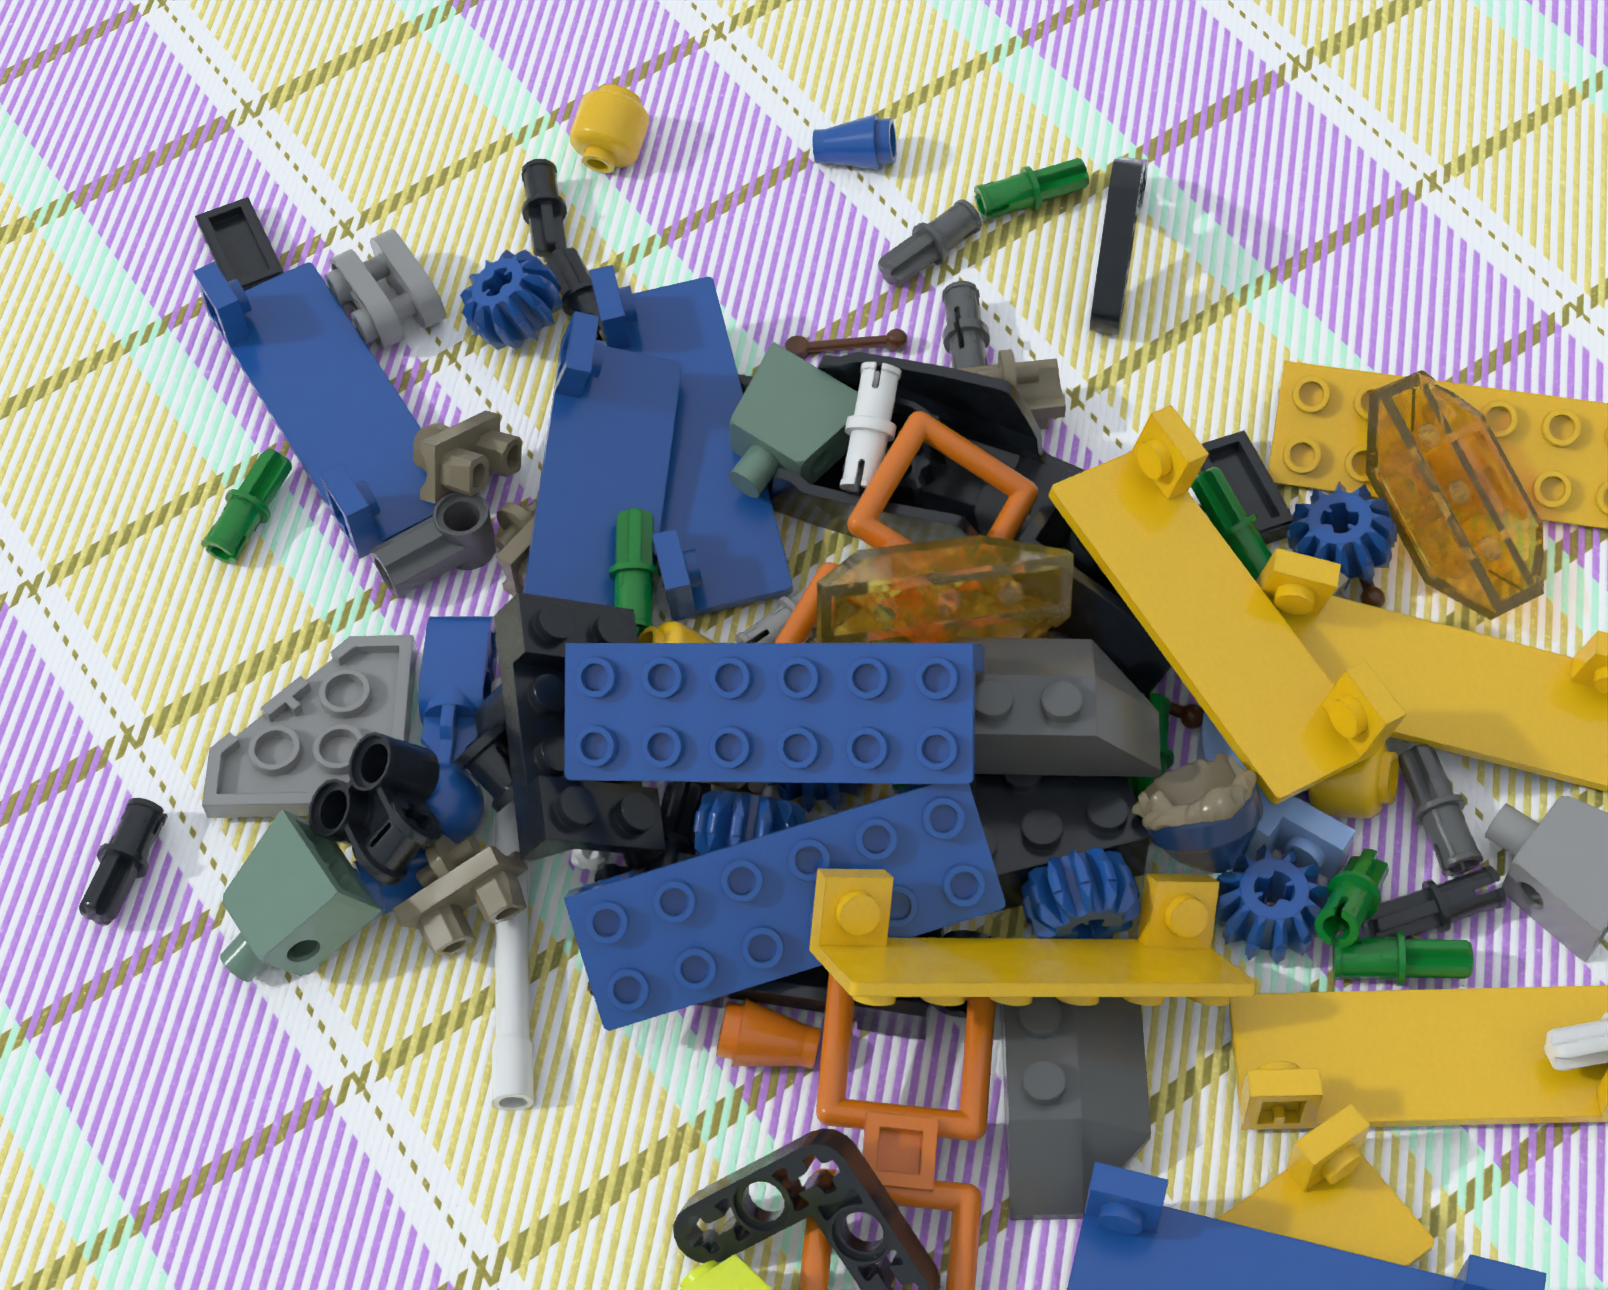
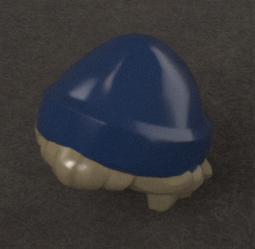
[1132,753,1263,873]

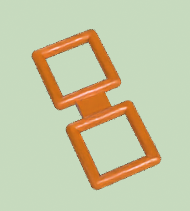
[774,411,1038,643]
[799,973,996,1290]

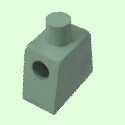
[729,342,858,498]
[220,809,382,982]

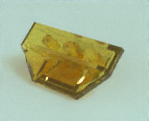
[1365,370,1544,620]
[816,535,1074,643]

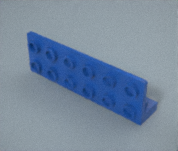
[193,261,437,559]
[589,265,793,621]
[523,311,682,607]
[564,643,985,784]
[564,784,1005,1031]
[1067,1162,1547,1290]

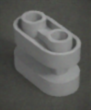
[324,228,446,350]

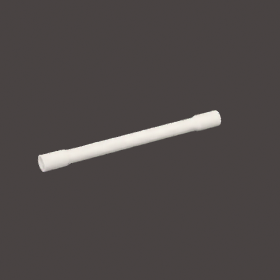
[491,677,534,1111]

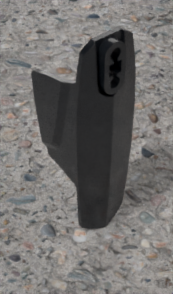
[738,352,1086,571]

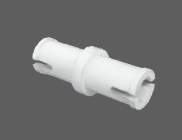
[840,362,901,495]

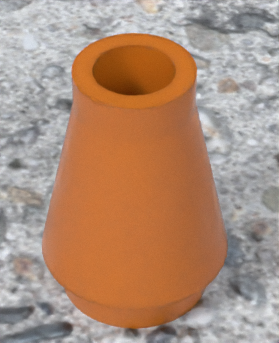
[716,998,821,1069]

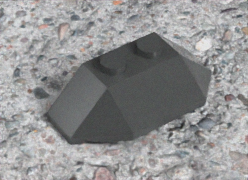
[953,637,1161,777]
[999,997,1151,1220]

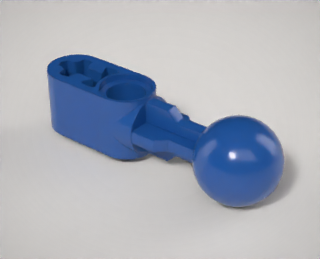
[418,616,498,845]

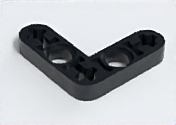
[1089,156,1149,335]
[673,1128,941,1290]

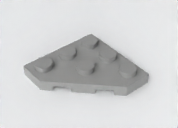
[202,635,417,818]

